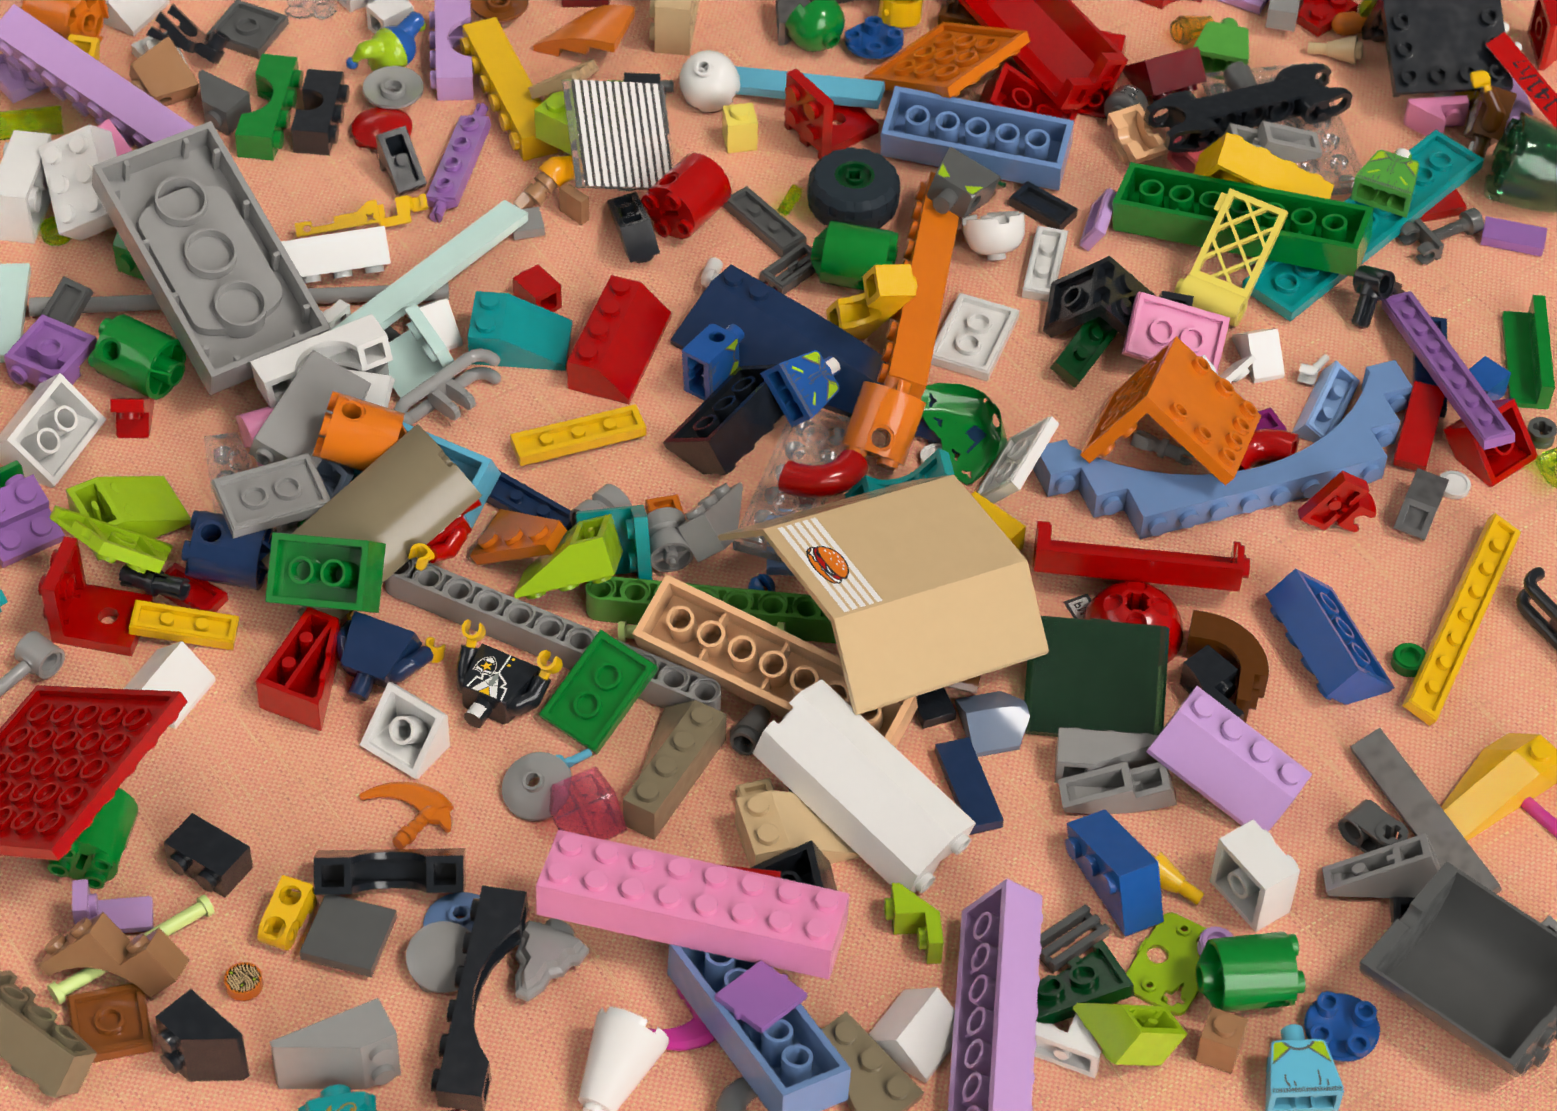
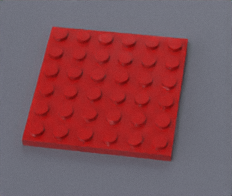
[0,685,188,861]

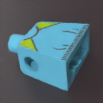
[1265,1024,1344,1111]

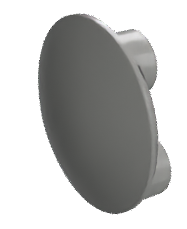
[406,921,470,993]

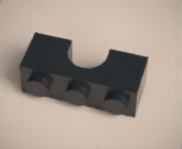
[291,69,350,156]

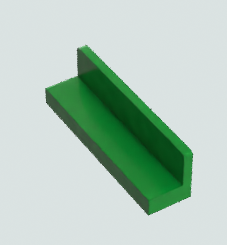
[1501,295,1555,410]

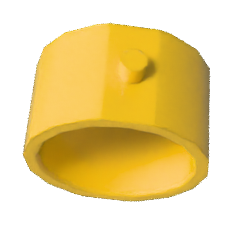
[878,0,923,28]

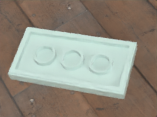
[0,263,31,363]

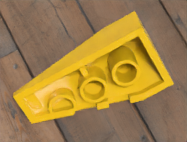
[1441,733,1557,841]

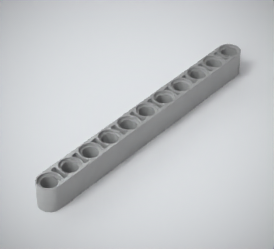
[385,557,721,711]

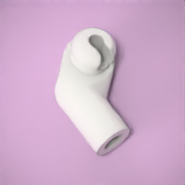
[701,258,723,288]

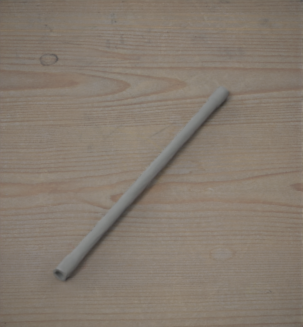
[29,282,449,317]

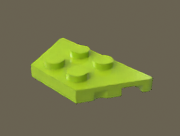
[49,505,173,574]

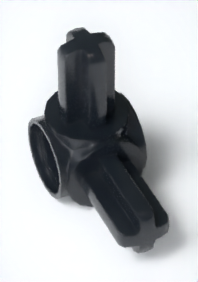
[1352,265,1405,328]

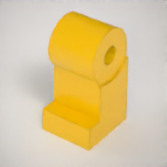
[257,874,317,951]

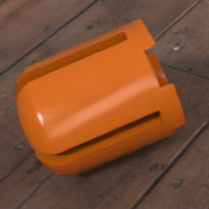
[21,0,109,42]

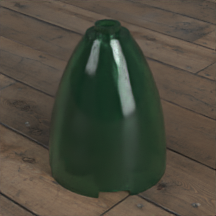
[1484,111,1557,213]

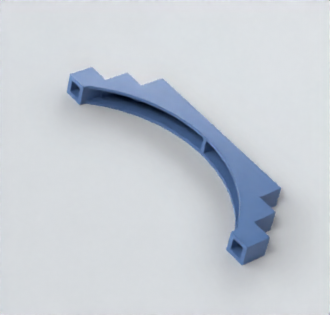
[1033,360,1412,539]

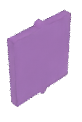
[715,960,807,1033]

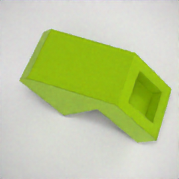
[884,883,944,964]

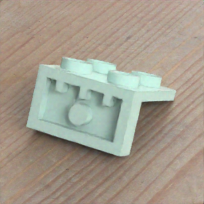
[387,303,454,399]

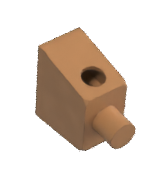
[129,37,199,106]

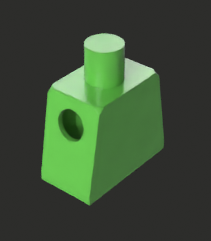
[1193,18,1249,78]

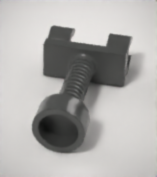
[1398,208,1484,265]

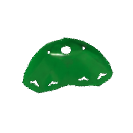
[921,383,1007,485]

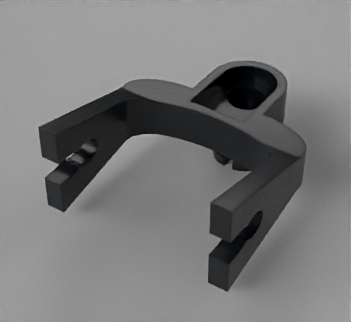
[146,3,230,64]

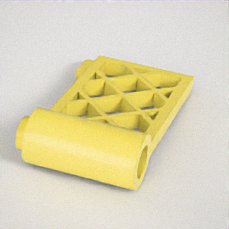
[1174,188,1289,327]

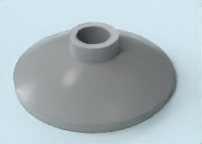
[363,66,424,109]
[502,752,573,821]

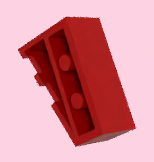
[256,607,340,732]

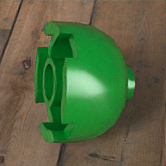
[785,0,845,52]

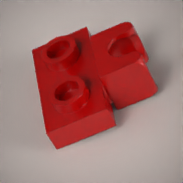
[1298,471,1376,532]

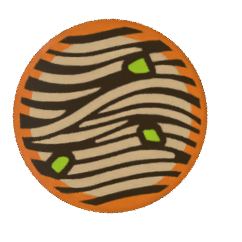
[224,962,263,1001]

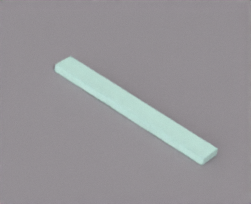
[331,200,528,330]

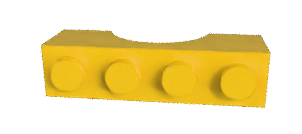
[826,264,917,339]

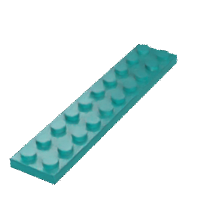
[1242,130,1484,322]

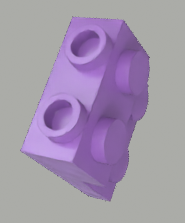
[4,314,97,387]
[0,474,65,568]

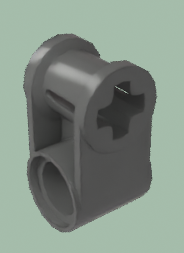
[1338,799,1409,853]

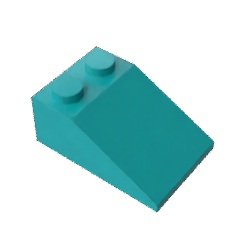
[468,291,573,371]

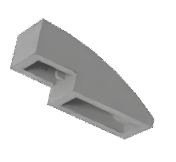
[1265,0,1300,32]
[1223,121,1323,163]
[1058,761,1177,814]

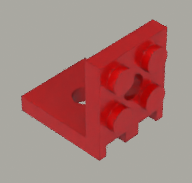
[784,68,879,160]
[38,536,154,657]

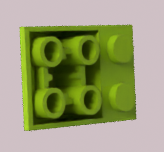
[66,476,191,561]
[514,514,623,599]

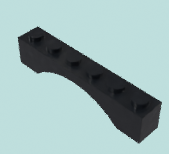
[431,885,528,1111]

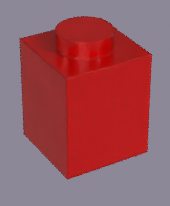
[513,264,562,312]

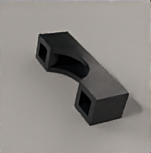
[313,848,466,895]

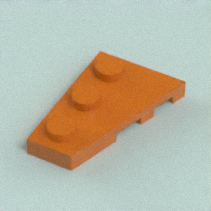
[470,509,567,565]

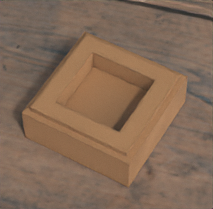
[559,182,589,225]

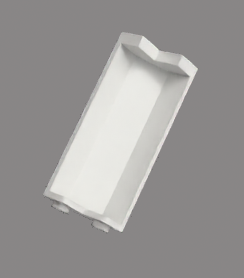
[752,679,976,893]

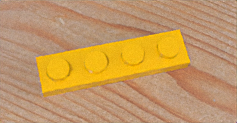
[510,404,646,466]

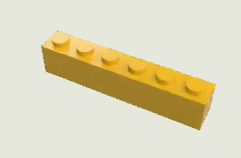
[459,17,558,161]

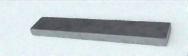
[1350,728,1502,894]

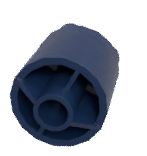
[182,510,273,590]

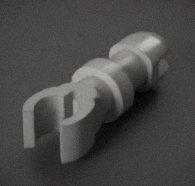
[1130,429,1194,465]

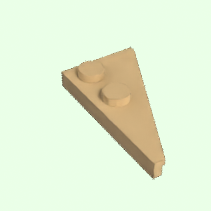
[528,59,599,100]

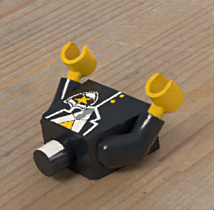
[456,619,563,728]

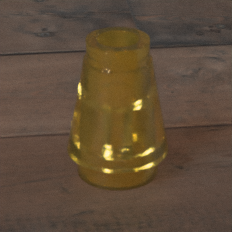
[1170,15,1215,45]

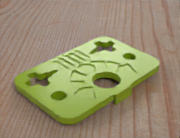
[1126,912,1207,1016]

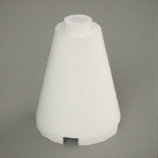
[578,1007,669,1111]

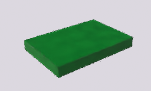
[539,629,659,755]

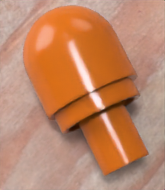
[1332,11,1368,36]

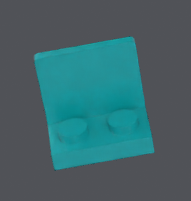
[576,505,653,580]

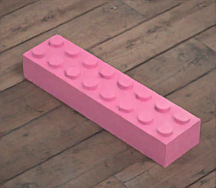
[536,830,849,980]

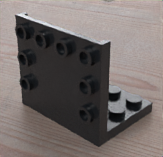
[1361,0,1514,97]

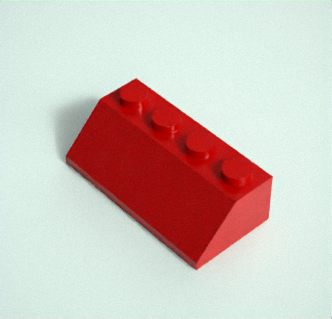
[567,275,672,404]

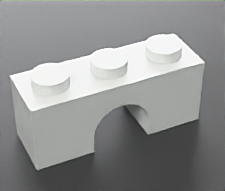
[337,0,414,34]

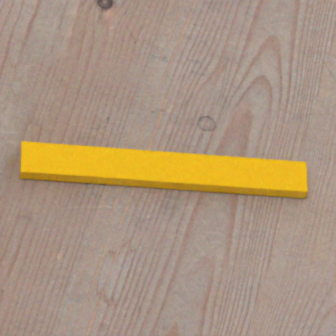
[1402,513,1521,726]

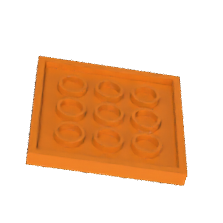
[864,22,1030,98]

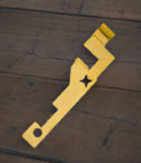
[294,193,428,238]

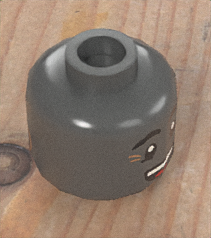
[1104,85,1148,119]

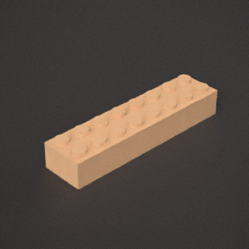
[633,574,918,748]

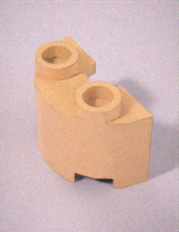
[1107,103,1168,163]

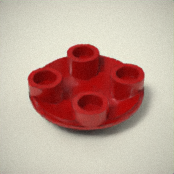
[352,107,413,149]

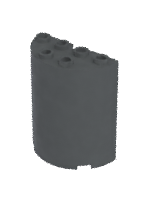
[1359,862,1557,1077]

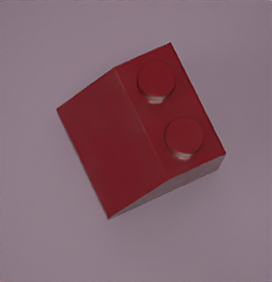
[1123,46,1207,101]

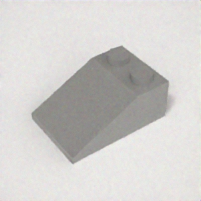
[270,998,401,1089]

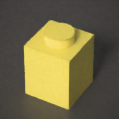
[722,103,758,153]

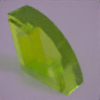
[777,183,804,216]

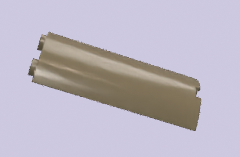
[261,424,482,621]

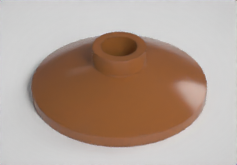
[470,0,529,22]

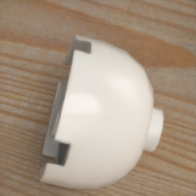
[679,50,740,113]
[962,211,1025,261]

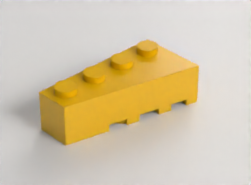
[1193,132,1334,199]

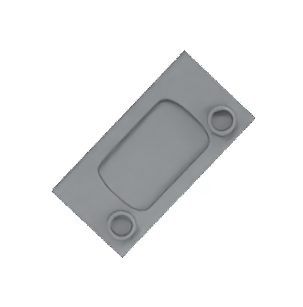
[92,121,331,395]

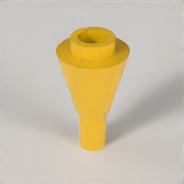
[1150,851,1205,905]

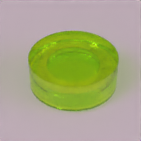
[40,216,72,246]

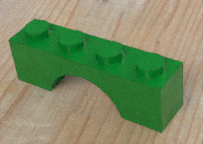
[235,54,303,161]

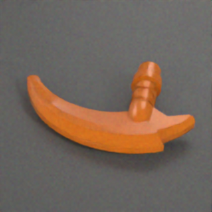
[359,782,454,849]

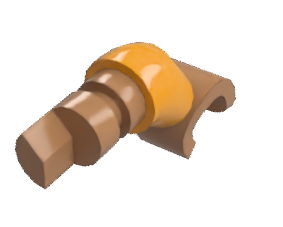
[513,151,607,209]

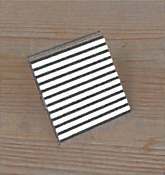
[562,79,675,192]

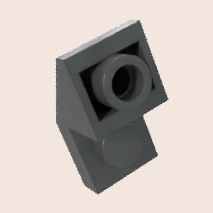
[1393,468,1449,540]

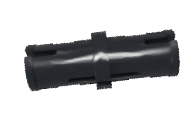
[119,564,191,600]

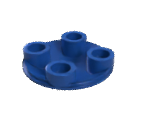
[845,16,904,59]
[1304,991,1380,1062]

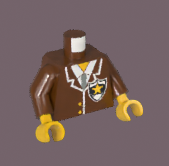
[1454,70,1517,159]

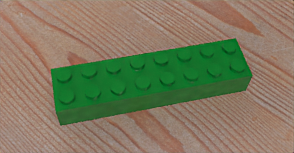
[1112,162,1374,277]

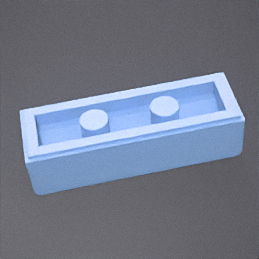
[1292,361,1360,443]

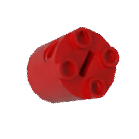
[641,153,731,239]

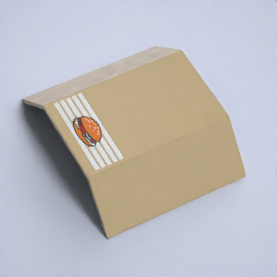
[718,475,1049,715]

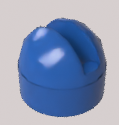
[748,574,776,592]

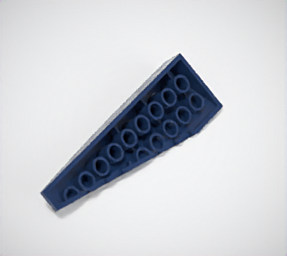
[671,264,987,455]

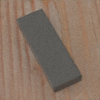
[723,186,807,257]

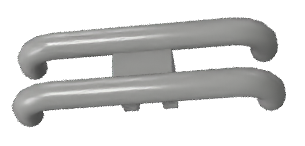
[394,348,501,426]

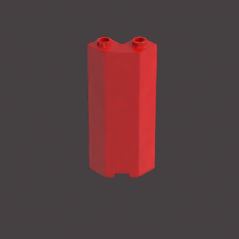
[958,0,1129,109]
[1033,521,1250,592]

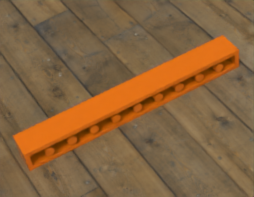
[877,172,959,400]

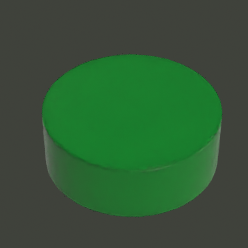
[1391,643,1426,677]

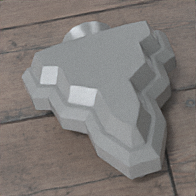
[515,918,589,1002]

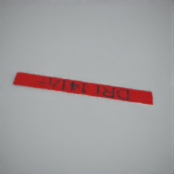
[1485,32,1557,130]

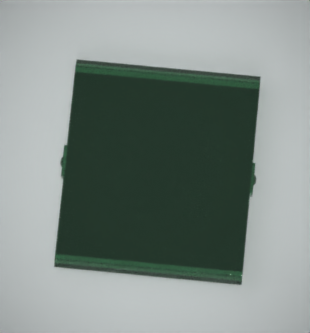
[1024,616,1170,737]

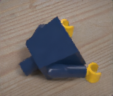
[336,611,446,701]

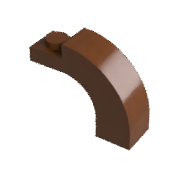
[1185,610,1269,723]

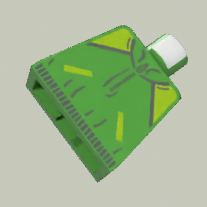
[1351,148,1420,218]

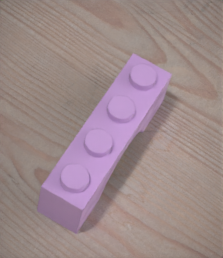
[429,0,474,101]

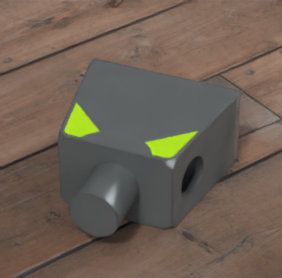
[927,147,1001,218]

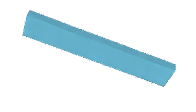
[735,66,885,109]

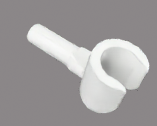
[1297,354,1330,386]

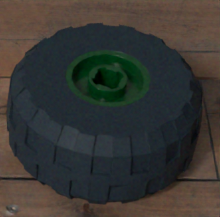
[807,147,900,229]

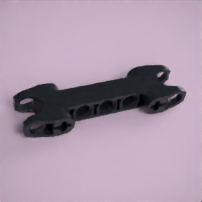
[1144,63,1353,153]

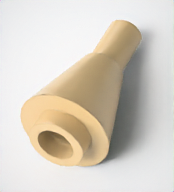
[1308,35,1363,65]

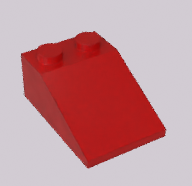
[978,62,1078,122]

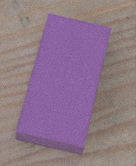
[1480,216,1547,257]

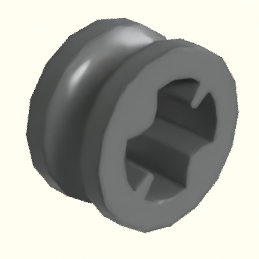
[1527,417,1557,449]

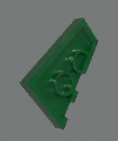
[1036,939,1135,1024]

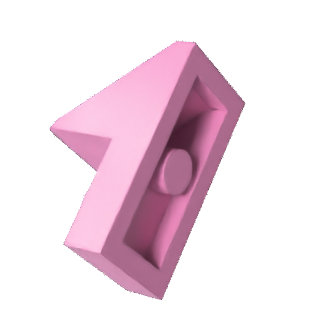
[1403,95,1470,136]

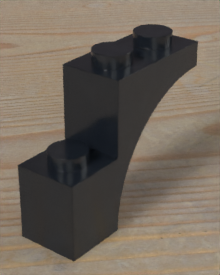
[1179,645,1244,720]

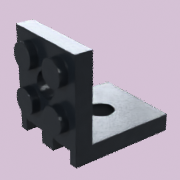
[1043,256,1156,338]

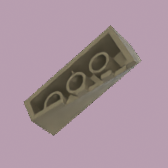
[623,700,726,840]
[0,970,97,1098]

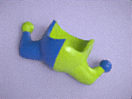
[346,11,426,71]

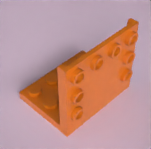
[1080,336,1261,486]

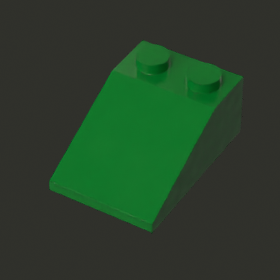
[265,532,386,613]

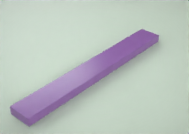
[1382,291,1515,450]

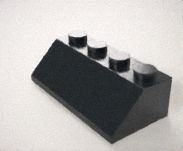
[663,364,784,475]

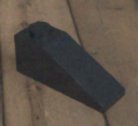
[607,192,660,263]

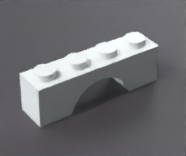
[250,314,393,408]

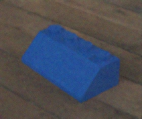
[1265,568,1395,705]

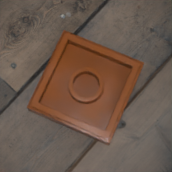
[67,983,154,1063]

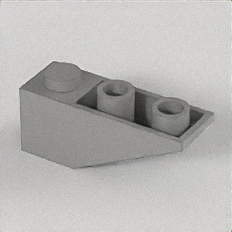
[677,482,743,562]
[1055,728,1158,783]

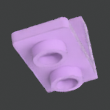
[72,879,153,933]

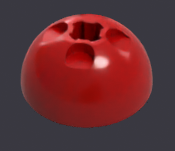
[1081,581,1183,672]

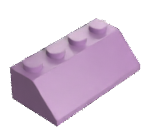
[1146,686,1312,832]

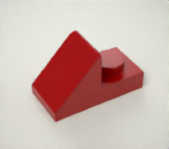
[110,398,154,438]

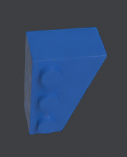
[1065,809,1164,936]

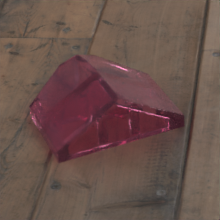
[549,766,627,840]

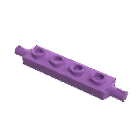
[426,103,491,222]

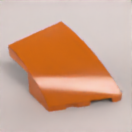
[533,4,635,57]

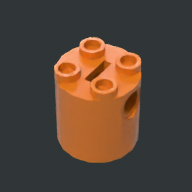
[842,375,926,471]
[312,391,407,471]

